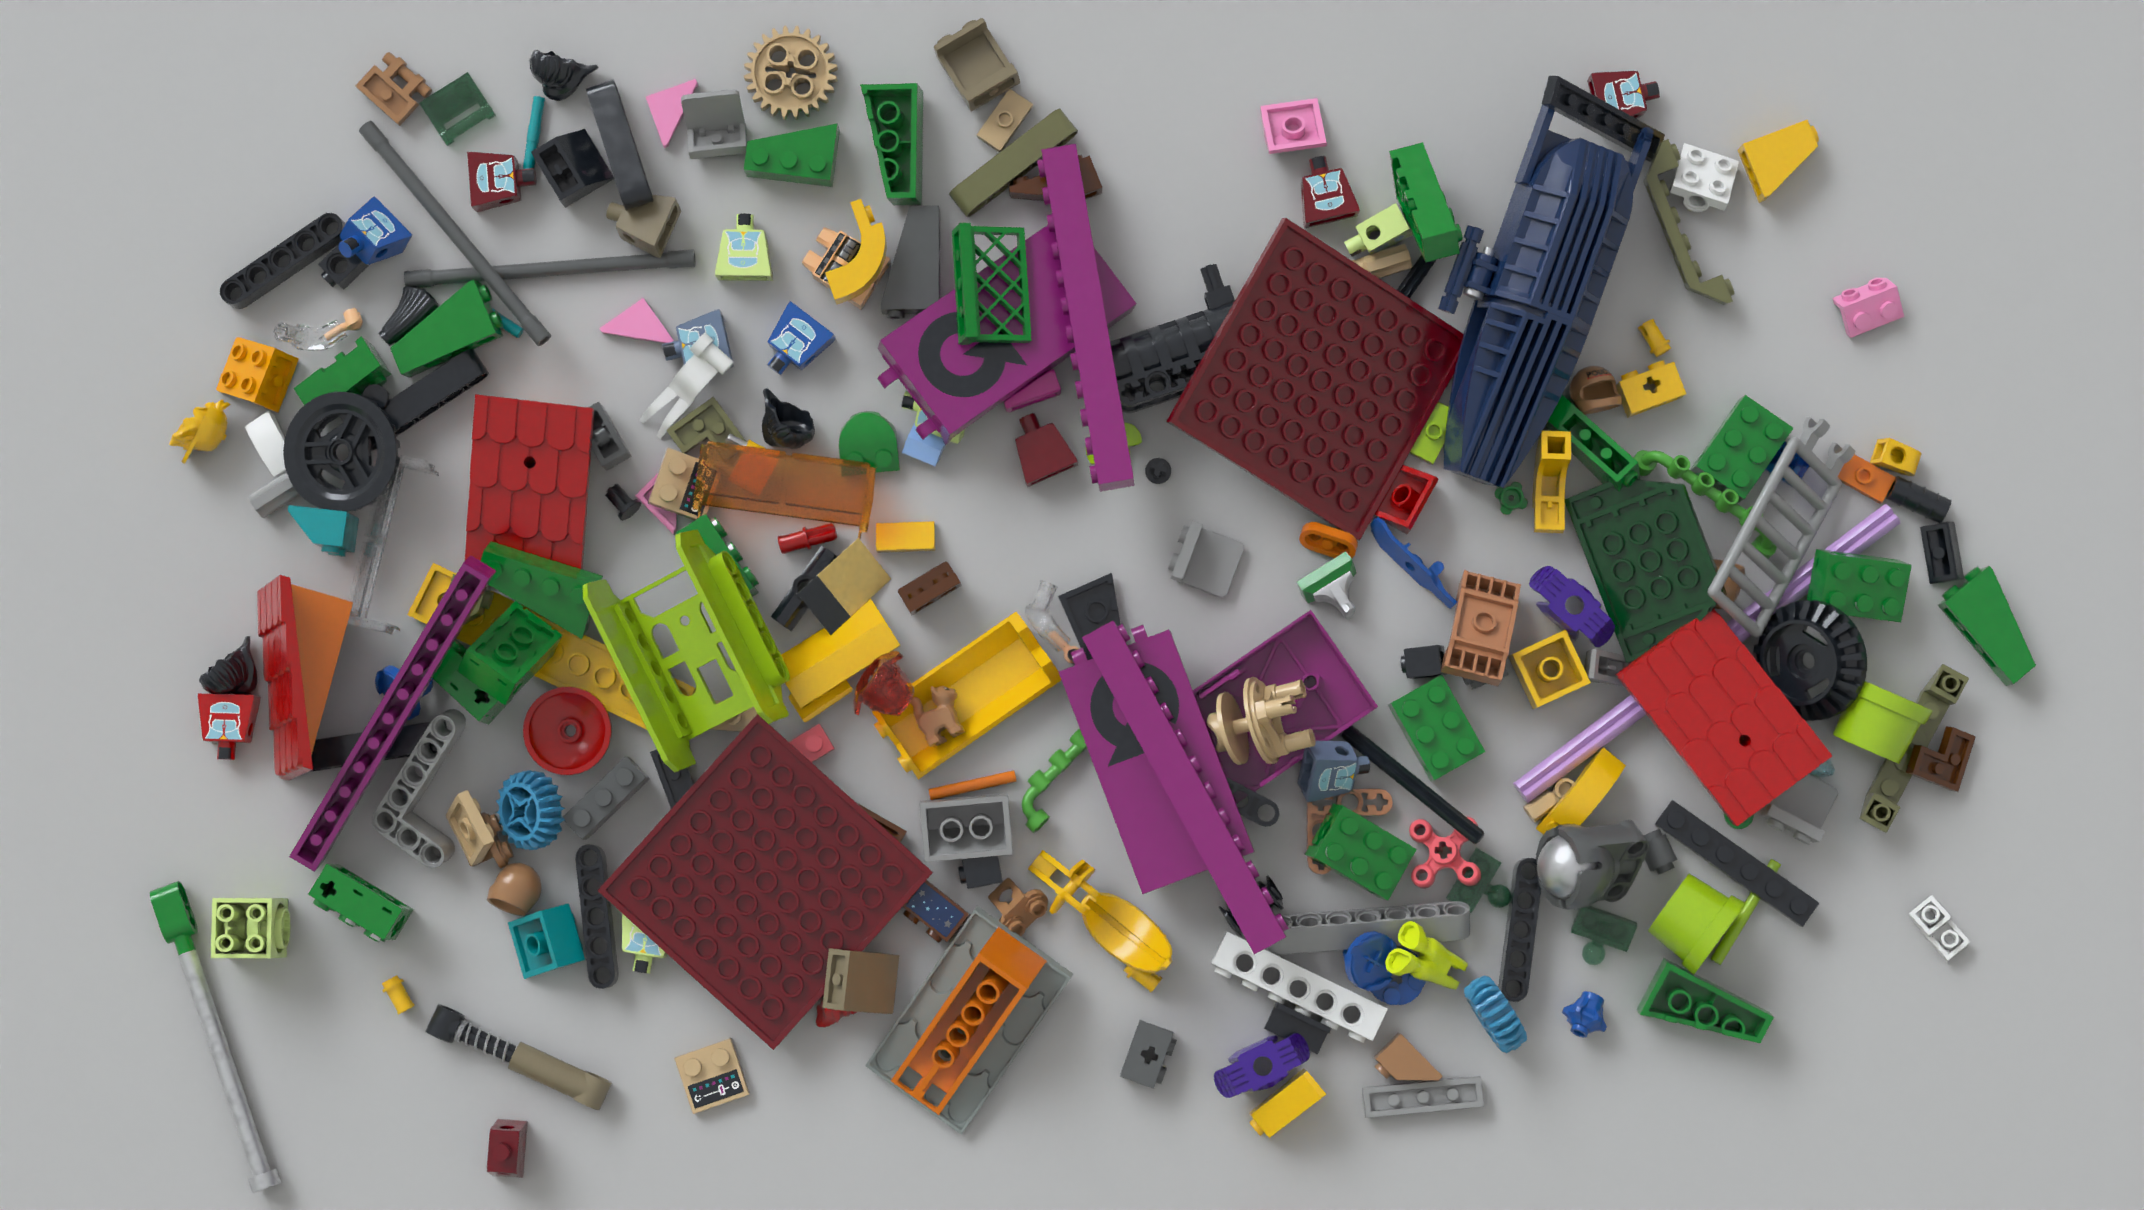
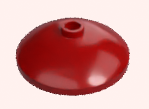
[523,687,612,775]

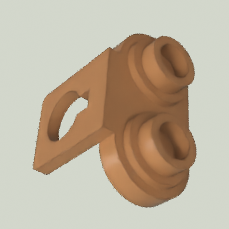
[465,812,514,868]
[988,878,1048,936]

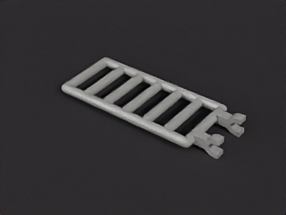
[1707,417,1856,637]

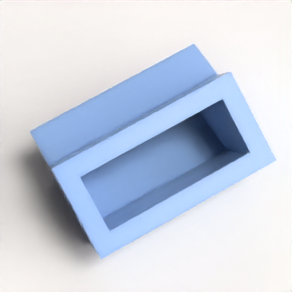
[902,423,946,466]

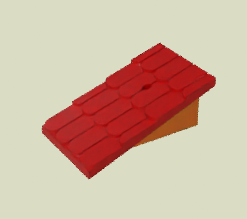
[464,394,594,570]
[257,575,353,781]
[1615,609,1832,826]

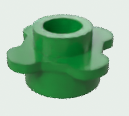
[1494,482,1528,515]

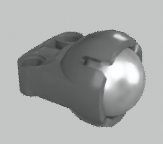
[1536,820,1649,910]

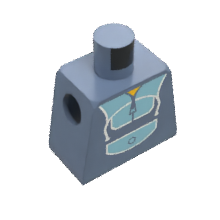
[662,309,734,368]
[1297,741,1370,802]

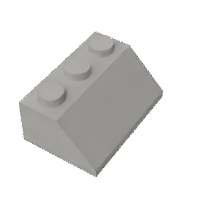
[919,793,1013,862]

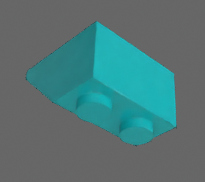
[288,505,359,557]
[508,903,585,979]

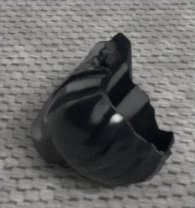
[529,50,599,101]
[762,388,815,449]
[199,636,258,695]

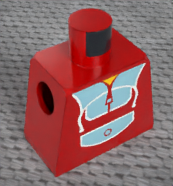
[198,693,261,760]

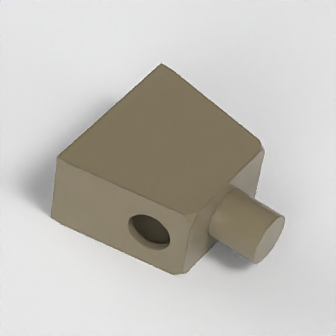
[606,194,681,258]

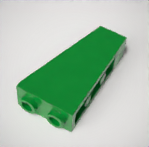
[390,280,503,378]
[1545,395,1641,491]
[1938,566,2036,686]

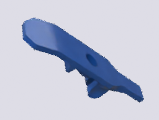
[1370,517,1457,609]

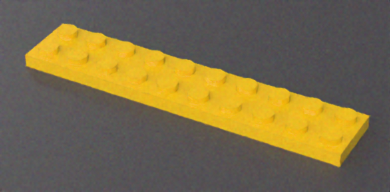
[407,563,696,730]

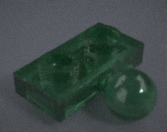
[1446,848,1511,914]
[1571,906,1637,965]

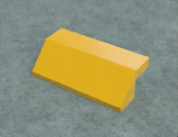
[781,598,901,709]

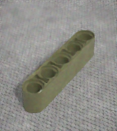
[949,108,1078,217]

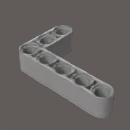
[372,709,466,868]

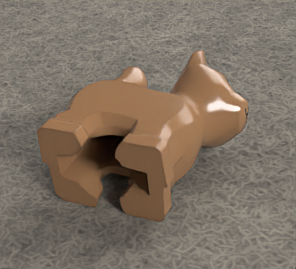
[910,686,965,747]

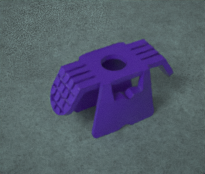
[1529,566,1615,647]
[1214,1033,1310,1098]

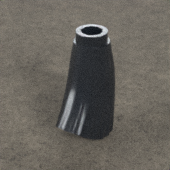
[379,287,440,346]

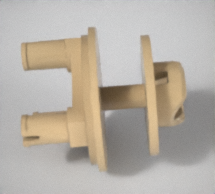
[1206,677,1316,765]

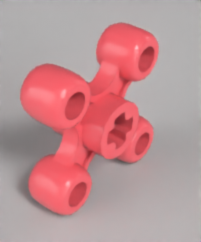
[1409,816,1481,889]

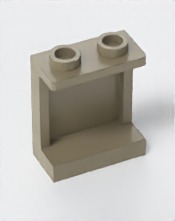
[934,18,1020,112]
[822,948,899,1014]

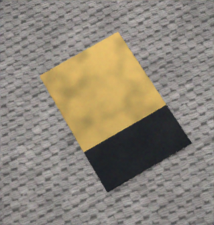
[797,538,891,635]

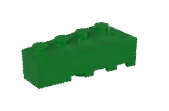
[860,83,923,206]
[481,541,603,639]
[1636,958,1774,1043]

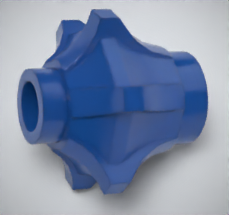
[1562,991,1607,1038]

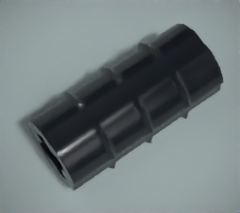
[1886,476,1952,523]

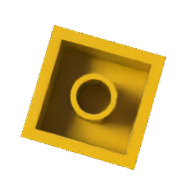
[1508,629,1591,709]

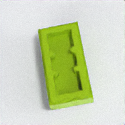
[1409,402,1449,465]

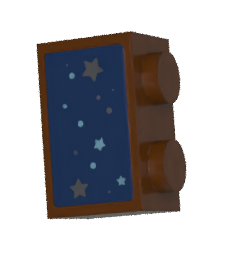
[903,880,970,943]

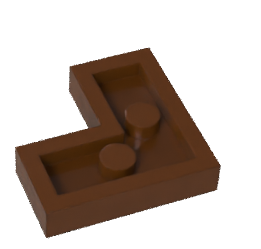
[1906,726,1976,792]

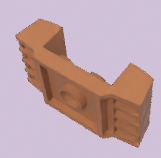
[1441,570,1521,687]

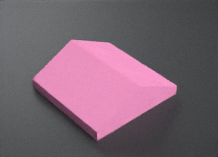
[1260,98,1327,154]

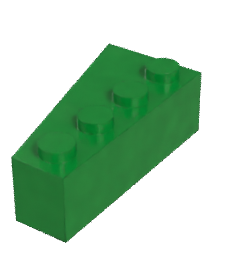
[1389,142,1463,262]

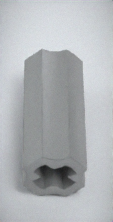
[248,472,300,518]

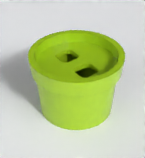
[1833,681,1933,764]
[1648,873,1746,975]

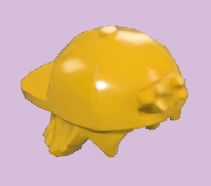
[169,400,231,464]

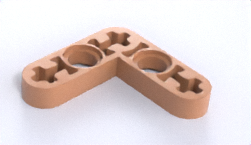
[1307,789,1393,875]

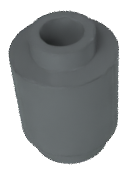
[1644,829,1677,875]

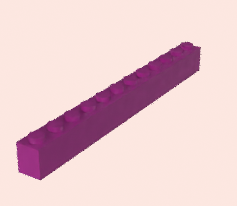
[1037,144,1135,492]
[289,555,496,872]
[1082,621,1289,955]

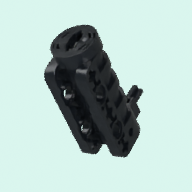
[1110,264,1235,413]

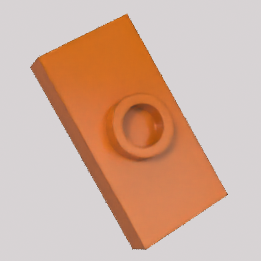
[1838,454,1896,504]

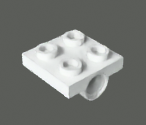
[1669,143,1739,212]

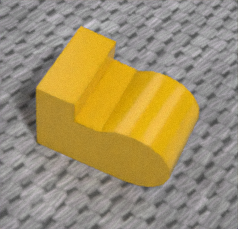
[1870,438,1922,476]

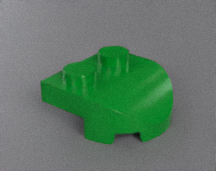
[839,411,900,476]

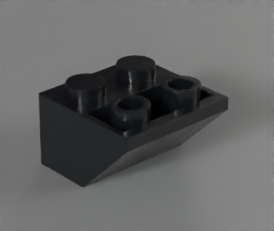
[531,129,614,208]

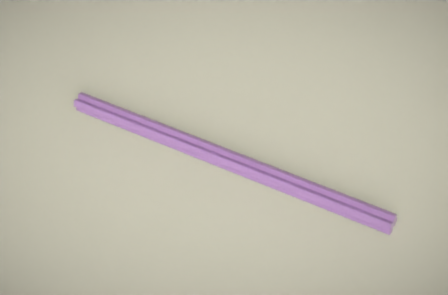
[1513,504,1900,803]

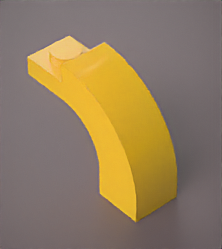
[825,199,887,305]
[1532,431,1571,533]
[1536,747,1626,835]

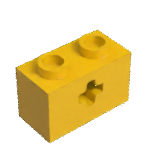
[1616,360,1686,418]

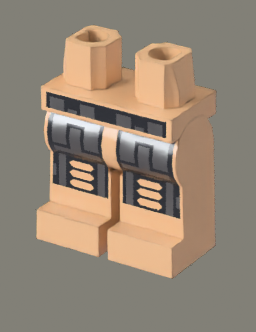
[802,227,891,310]

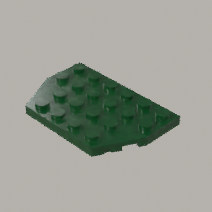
[1565,480,1727,663]

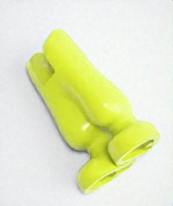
[1385,921,1468,990]

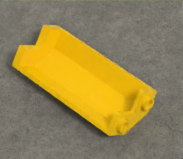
[872,612,1061,780]

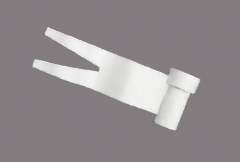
[639,333,734,439]

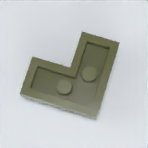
[666,396,746,461]

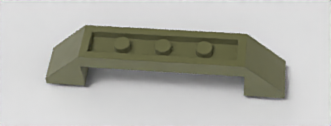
[1643,139,1735,305]
[1859,664,1969,833]

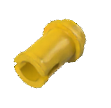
[1637,319,1671,357]
[1123,965,1162,993]
[382,975,415,1015]

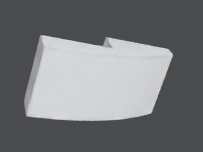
[245,411,286,478]
[1909,895,1970,962]

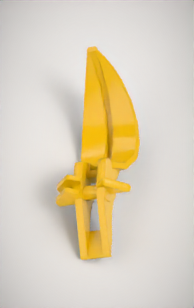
[1028,850,1173,973]

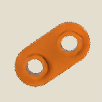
[1299,522,1358,559]

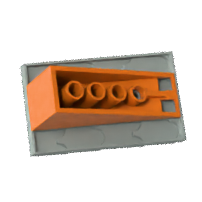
[865,906,1073,1135]

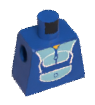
[339,196,412,265]
[767,301,836,375]

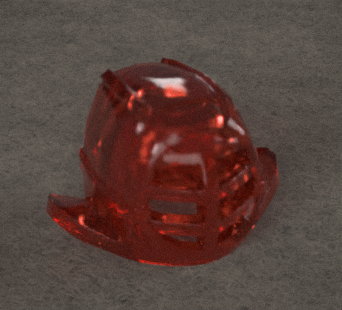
[853,651,914,716]

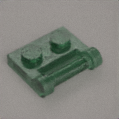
[419,72,496,146]

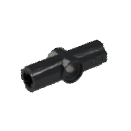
[771,545,838,632]

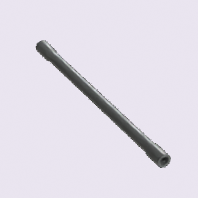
[359,121,551,346]
[404,249,696,288]

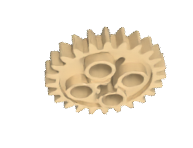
[744,26,838,120]

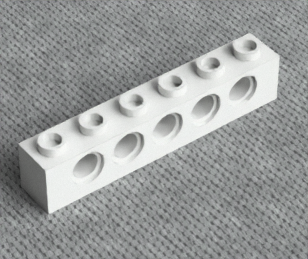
[1211,931,1388,1043]

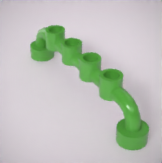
[1633,450,1777,559]
[1021,729,1087,833]

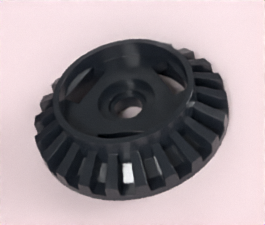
[283,392,400,512]
[1753,600,1867,721]

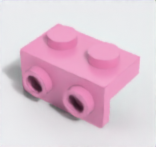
[1833,278,1904,338]

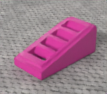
[1004,368,1061,413]

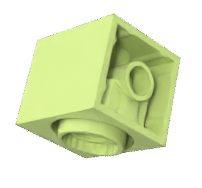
[211,898,291,958]

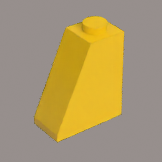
[1737,120,1819,203]
[1249,1068,1326,1138]

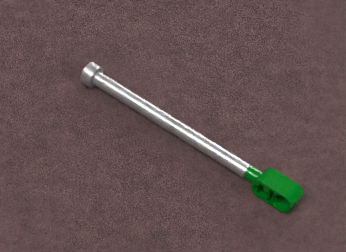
[150,881,281,1193]

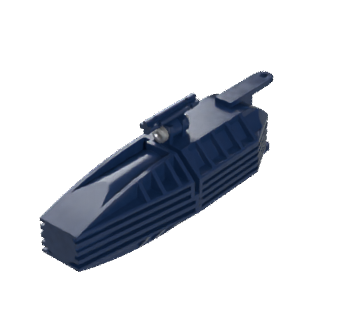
[1438,105,1654,488]

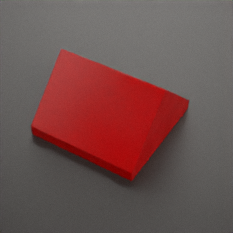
[1374,465,1439,534]

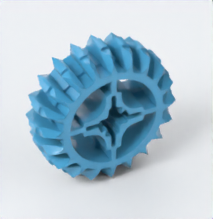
[495,770,565,850]
[1464,975,1527,1053]

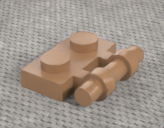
[355,52,432,126]

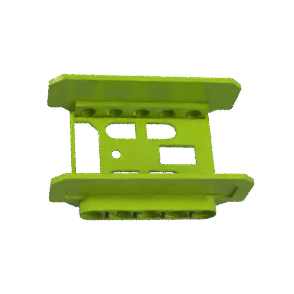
[583,530,790,773]

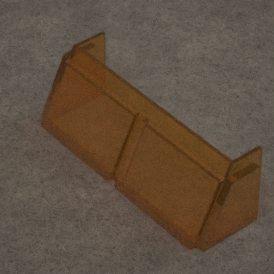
[693,441,876,539]

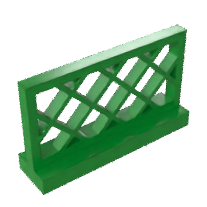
[952,223,1032,345]

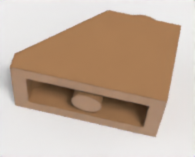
[1373,1033,1443,1081]

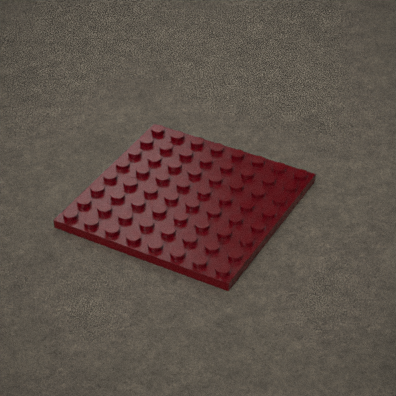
[1166,218,1464,541]
[597,714,933,1050]

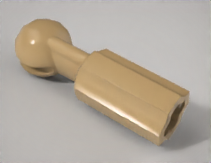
[1352,244,1412,278]

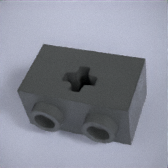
[589,402,632,471]
[1120,1020,1177,1089]

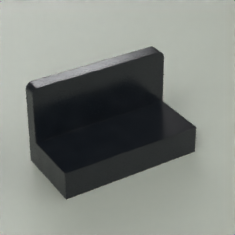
[1264,1002,1332,1054]

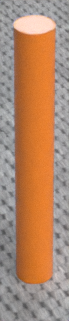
[928,770,1017,800]

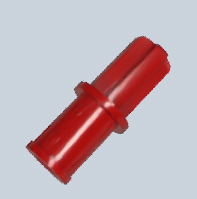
[778,523,837,554]

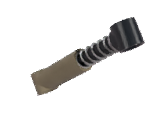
[425,1004,612,1110]

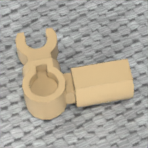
[1523,778,1594,823]

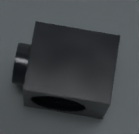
[318,241,369,290]
[1400,645,1447,679]
[958,856,1003,889]

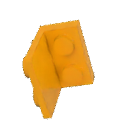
[216,337,299,413]

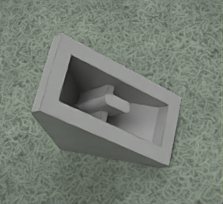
[1584,649,1631,686]

